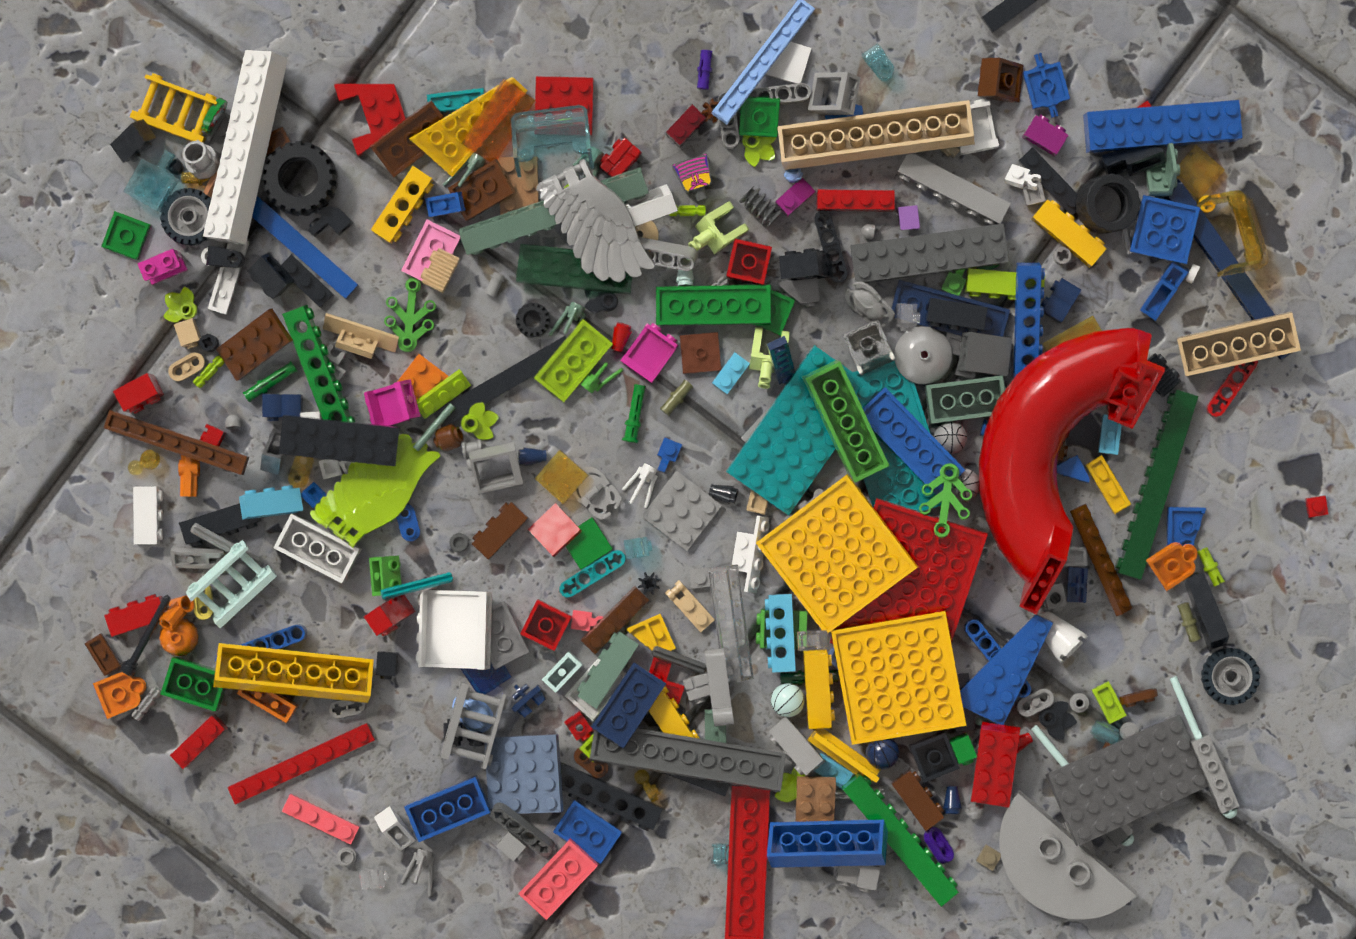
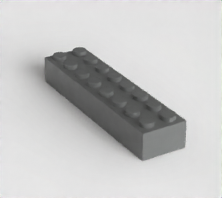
[850,224,1009,283]

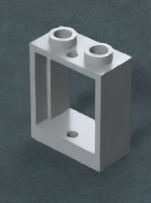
[808,72,861,115]
[466,442,523,494]

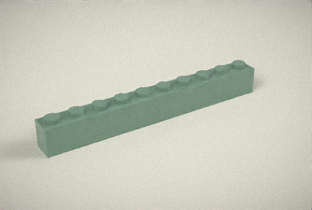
[459,167,649,255]

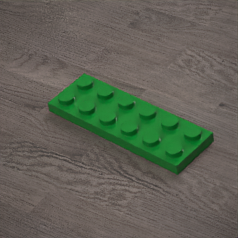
[656,285,771,326]

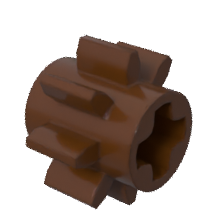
[701,98,721,124]

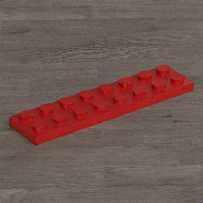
[725,785,770,939]

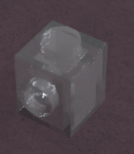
[896,303,920,332]

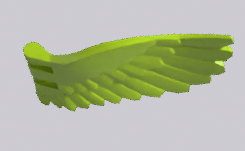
[310,434,440,548]

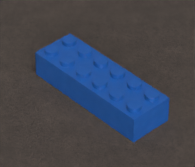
[767,820,888,868]

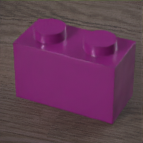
[1022,115,1068,157]

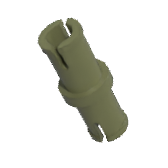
[660,379,693,416]
[1177,602,1201,642]

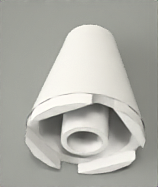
[1038,610,1088,663]

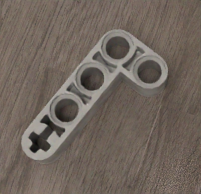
[704,648,734,727]

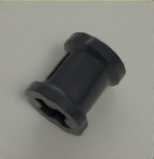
[199,334,219,352]

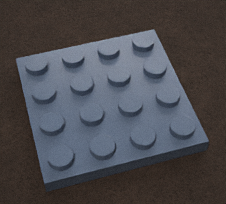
[484,734,564,815]

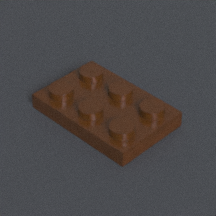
[448,159,515,221]

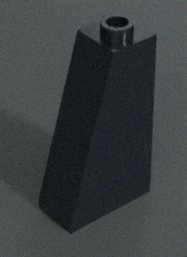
[1184,572,1230,651]

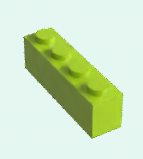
[965,268,1045,302]

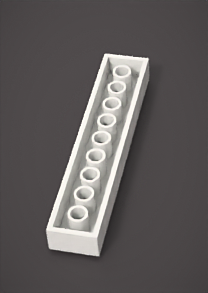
[203,50,288,245]

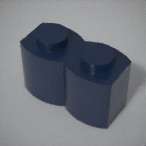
[1040,278,1081,323]
[262,394,303,421]

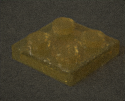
[1177,145,1225,199]
[535,450,589,504]

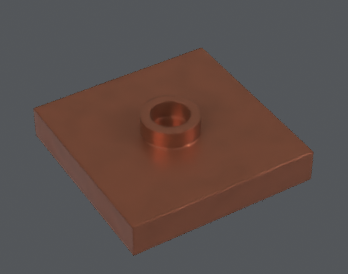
[680,332,721,374]

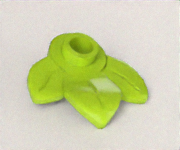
[742,135,776,167]
[164,287,197,323]
[461,402,499,440]
[775,766,806,802]

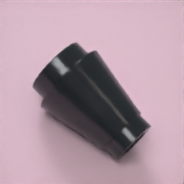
[709,484,738,504]

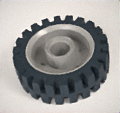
[160,188,211,246]
[1201,648,1260,705]

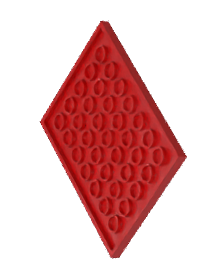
[830,498,988,644]

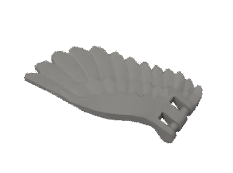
[536,158,655,282]

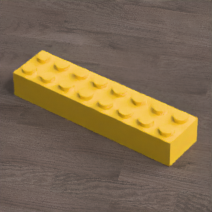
[213,643,374,703]

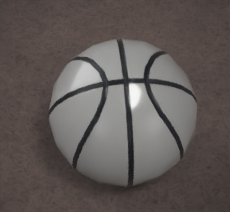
[934,421,967,454]
[951,468,979,502]

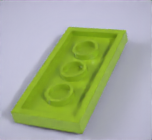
[534,319,613,402]

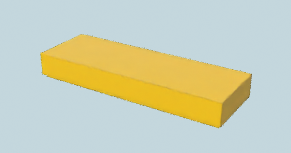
[1085,455,1131,514]

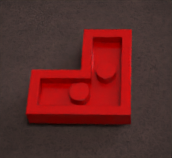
[649,657,685,704]

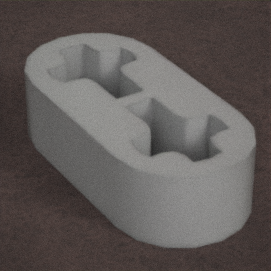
[329,700,366,718]

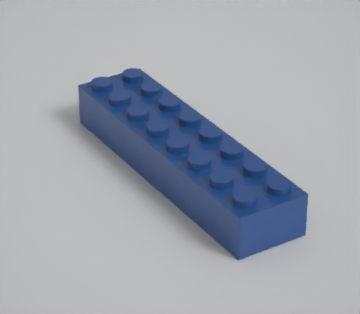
[1083,100,1243,153]

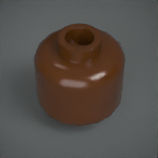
[433,424,464,452]

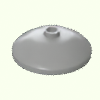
[894,326,952,384]

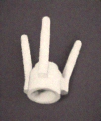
[622,463,658,508]

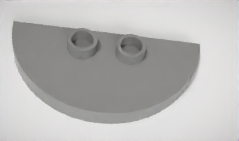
[999,790,1137,920]

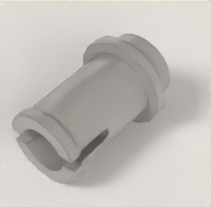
[485,272,505,297]

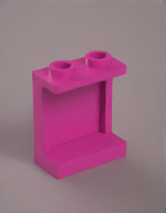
[137,249,188,285]
[620,323,678,383]
[364,379,421,426]

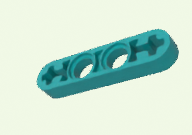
[559,550,626,597]

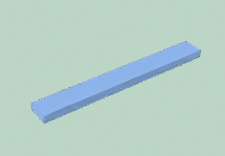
[711,0,815,125]

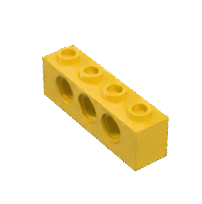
[371,166,434,244]

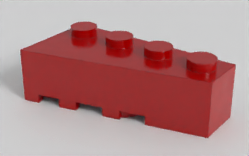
[364,595,416,637]

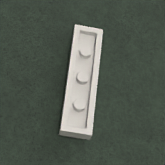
[208,241,249,315]

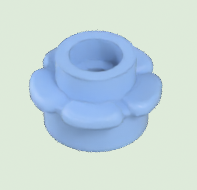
[784,168,803,183]

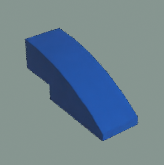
[1140,261,1189,321]

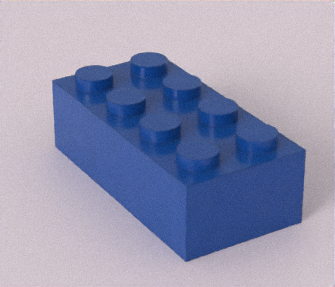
[404,775,491,842]

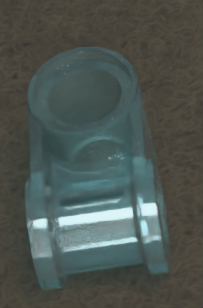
[861,43,894,81]

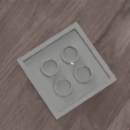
[642,471,722,551]

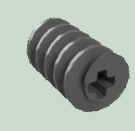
[739,186,782,226]

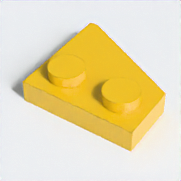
[627,613,676,651]

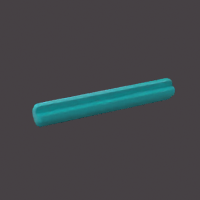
[381,572,453,600]

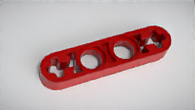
[1206,360,1258,417]

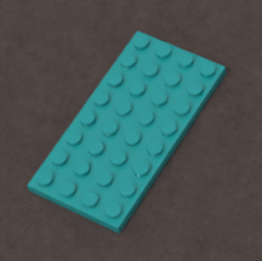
[726,345,877,515]
[853,359,942,512]

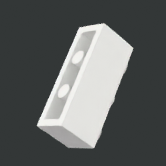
[133,486,163,544]

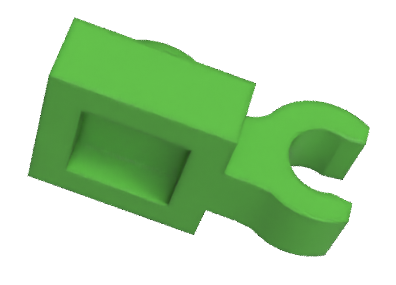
[941,269,966,296]

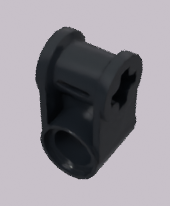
[206,246,245,268]

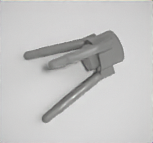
[401,848,435,896]

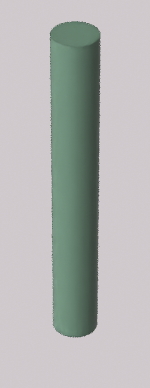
[413,403,456,452]

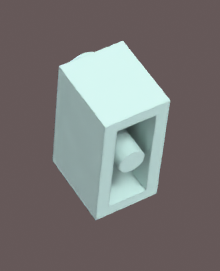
[542,651,583,693]

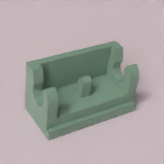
[705,709,726,743]

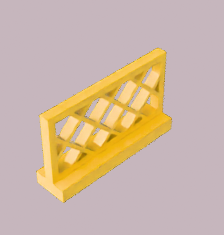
[807,728,881,783]

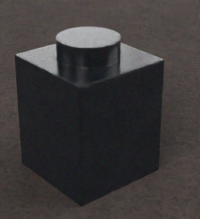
[376,651,398,680]

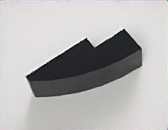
[1101,147,1165,176]

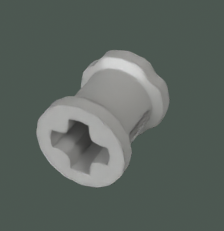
[462,440,483,458]

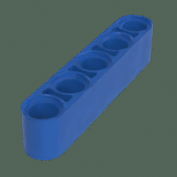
[964,619,1031,698]
[215,624,307,662]

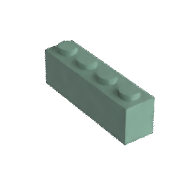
[577,631,639,709]

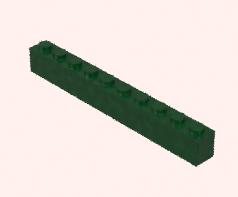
[1115,389,1199,580]

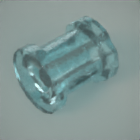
[711,843,729,864]

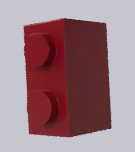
[666,104,706,148]

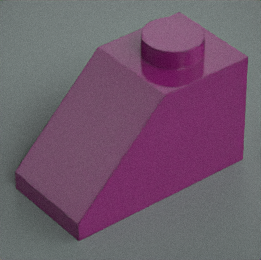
[775,178,816,218]

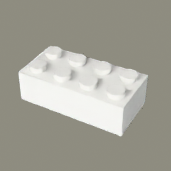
[274,514,362,583]

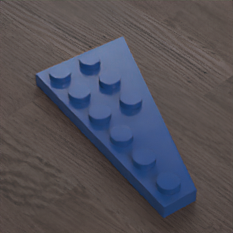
[960,614,1053,725]

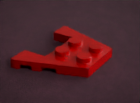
[334,84,406,156]

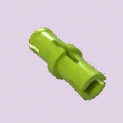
[1197,547,1225,587]

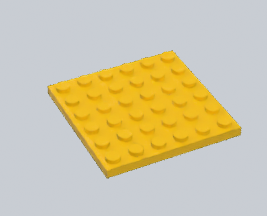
[756,474,918,635]
[831,611,966,745]

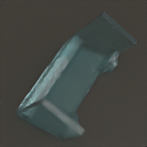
[511,105,594,177]

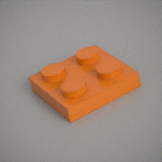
[397,354,449,400]

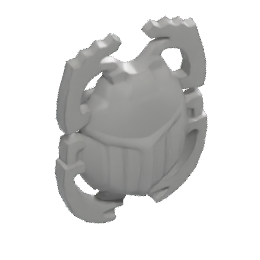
[845,282,895,329]
[571,467,622,520]

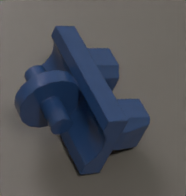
[1066,567,1088,603]
[511,684,546,718]

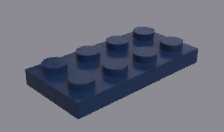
[591,663,666,749]

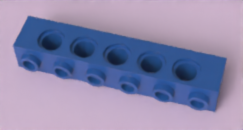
[1013,263,1045,378]

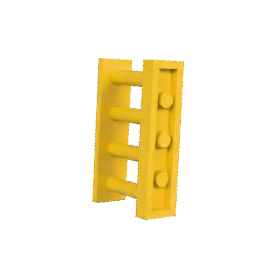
[130,73,218,143]

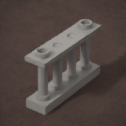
[440,682,509,770]

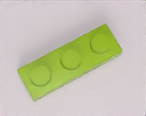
[416,369,471,419]

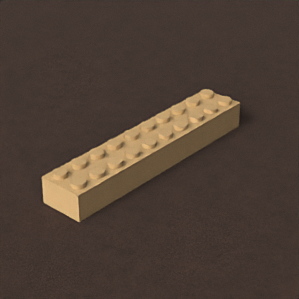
[778,100,975,170]

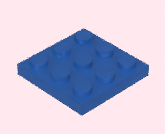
[1130,195,1200,264]

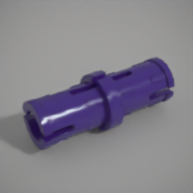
[697,50,713,90]

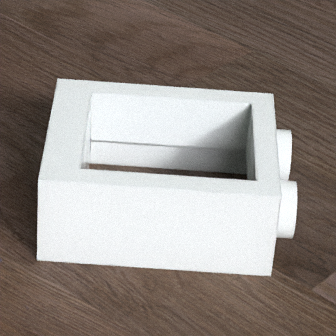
[625,184,678,226]

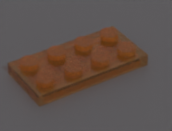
[462,79,536,162]

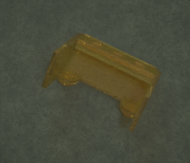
[1197,190,1269,277]

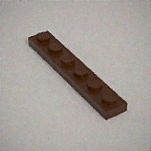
[1070,503,1133,617]

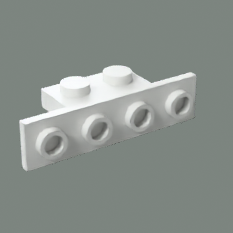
[731,516,770,593]

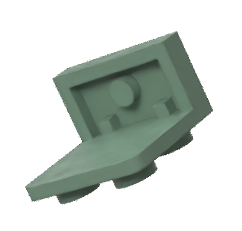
[1145,143,1180,196]

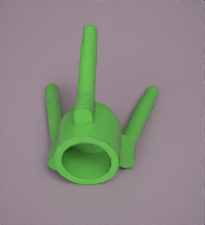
[581,363,623,393]

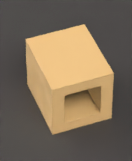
[174,318,201,349]

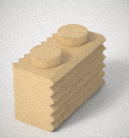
[420,248,460,293]

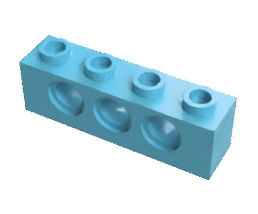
[765,594,796,672]

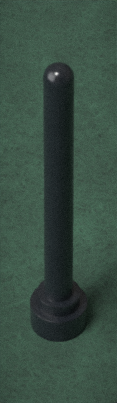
[121,595,171,676]

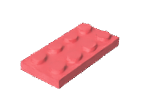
[518,838,599,920]

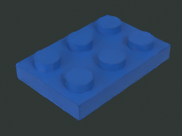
[553,799,622,864]

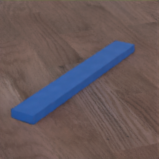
[252,196,358,299]

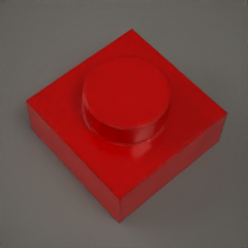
[1305,495,1328,517]

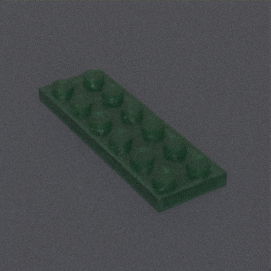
[516,244,632,295]

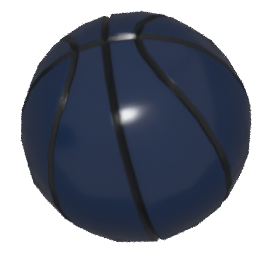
[866,738,900,769]

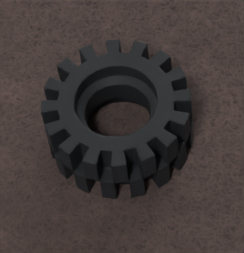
[515,302,551,338]

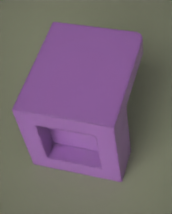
[897,205,920,230]

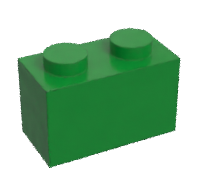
[949,733,977,766]

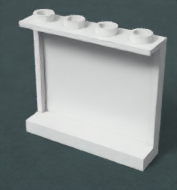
[416,590,492,670]

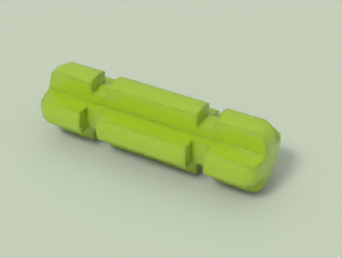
[669,205,706,216]
[193,356,224,388]

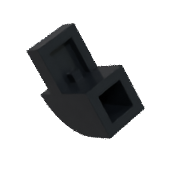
[308,206,353,237]

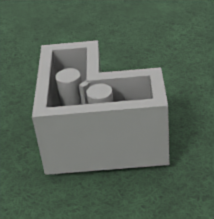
[836,865,880,893]

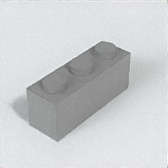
[769,717,825,776]

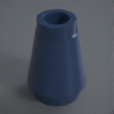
[518,447,547,466]
[943,786,962,814]

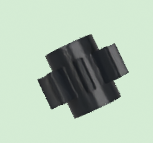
[638,572,660,595]

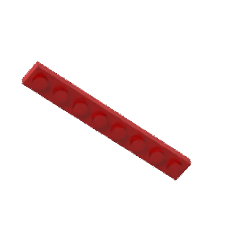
[227,723,375,805]

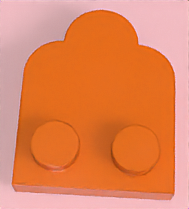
[1146,542,1198,591]
[93,672,146,719]

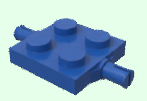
[1022,53,1070,118]

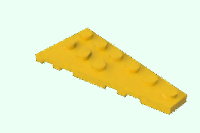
[409,77,528,177]

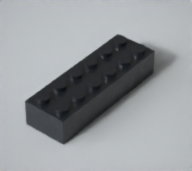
[279,414,400,466]

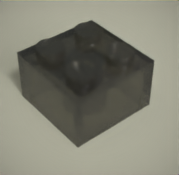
[843,320,895,376]

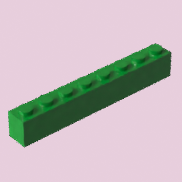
[841,772,959,907]

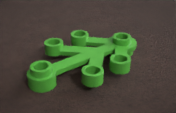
[384,278,436,352]
[919,463,972,538]

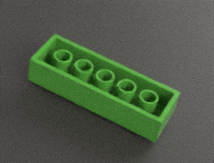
[802,360,889,483]

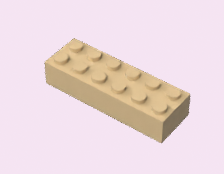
[1177,312,1301,376]

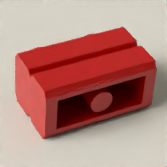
[600,137,642,177]

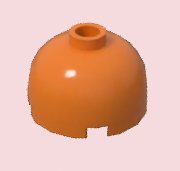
[159,618,198,656]

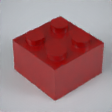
[726,239,772,285]
[113,373,164,414]
[520,599,572,651]

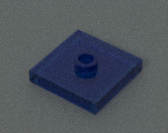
[460,660,512,695]

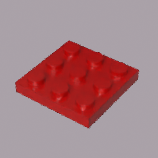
[534,76,593,136]

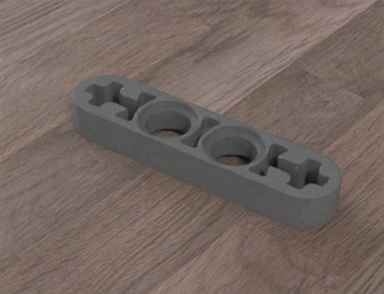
[490,803,554,856]

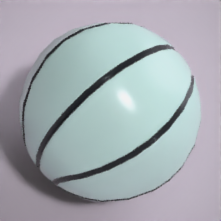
[771,683,805,717]

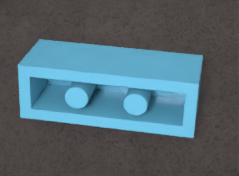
[239,485,303,520]

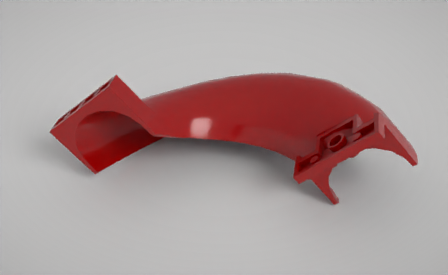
[979,328,1165,615]

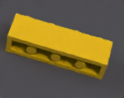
[1031,200,1107,268]
[803,648,835,729]
[649,686,700,739]

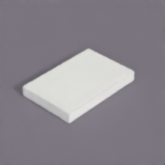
[565,659,626,721]

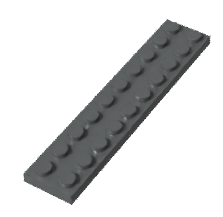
[589,728,786,792]

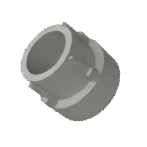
[181,139,220,179]

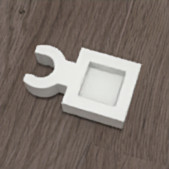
[1005,164,1041,190]

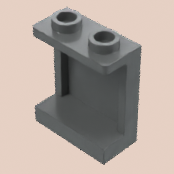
[958,332,1013,376]

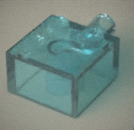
[123,150,179,213]

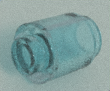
[1090,720,1120,744]

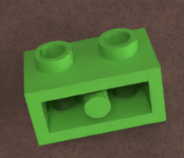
[369,555,402,596]

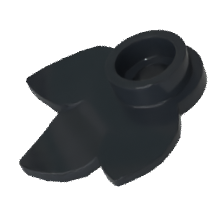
[584,279,618,313]
[1039,701,1077,740]

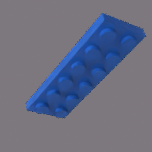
[863,387,966,495]

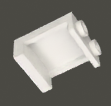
[958,99,999,156]

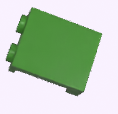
[756,609,807,650]

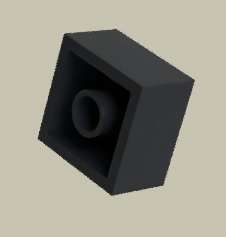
[908,731,960,783]

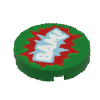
[201,98,228,134]

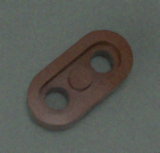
[1119,688,1158,708]
[574,748,608,778]

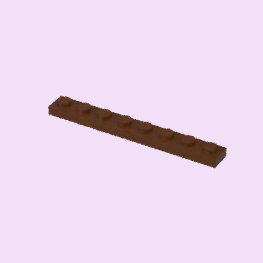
[104,410,249,475]

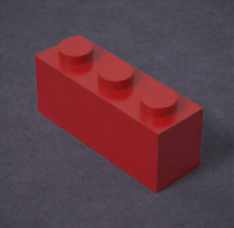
[104,594,167,637]
[170,714,228,769]

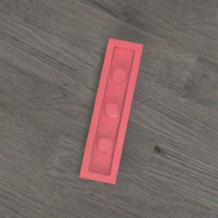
[282,794,360,845]

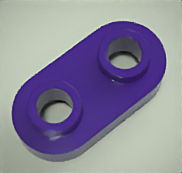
[924,827,954,864]

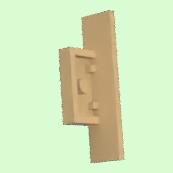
[323,313,399,359]

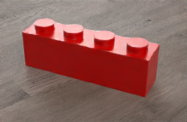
[816,189,895,212]

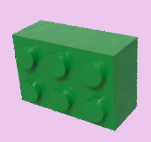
[160,656,226,712]

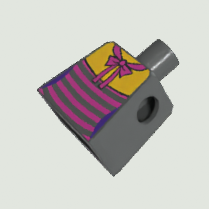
[672,153,712,202]

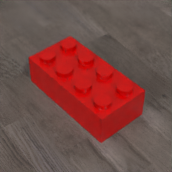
[971,722,1021,807]

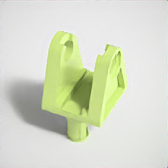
[688,201,750,254]
[749,327,790,389]

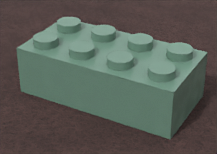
[925,375,1005,424]

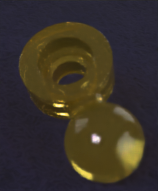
[128,450,160,475]
[634,769,660,803]

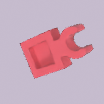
[571,610,603,631]

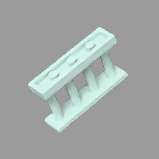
[186,540,277,628]

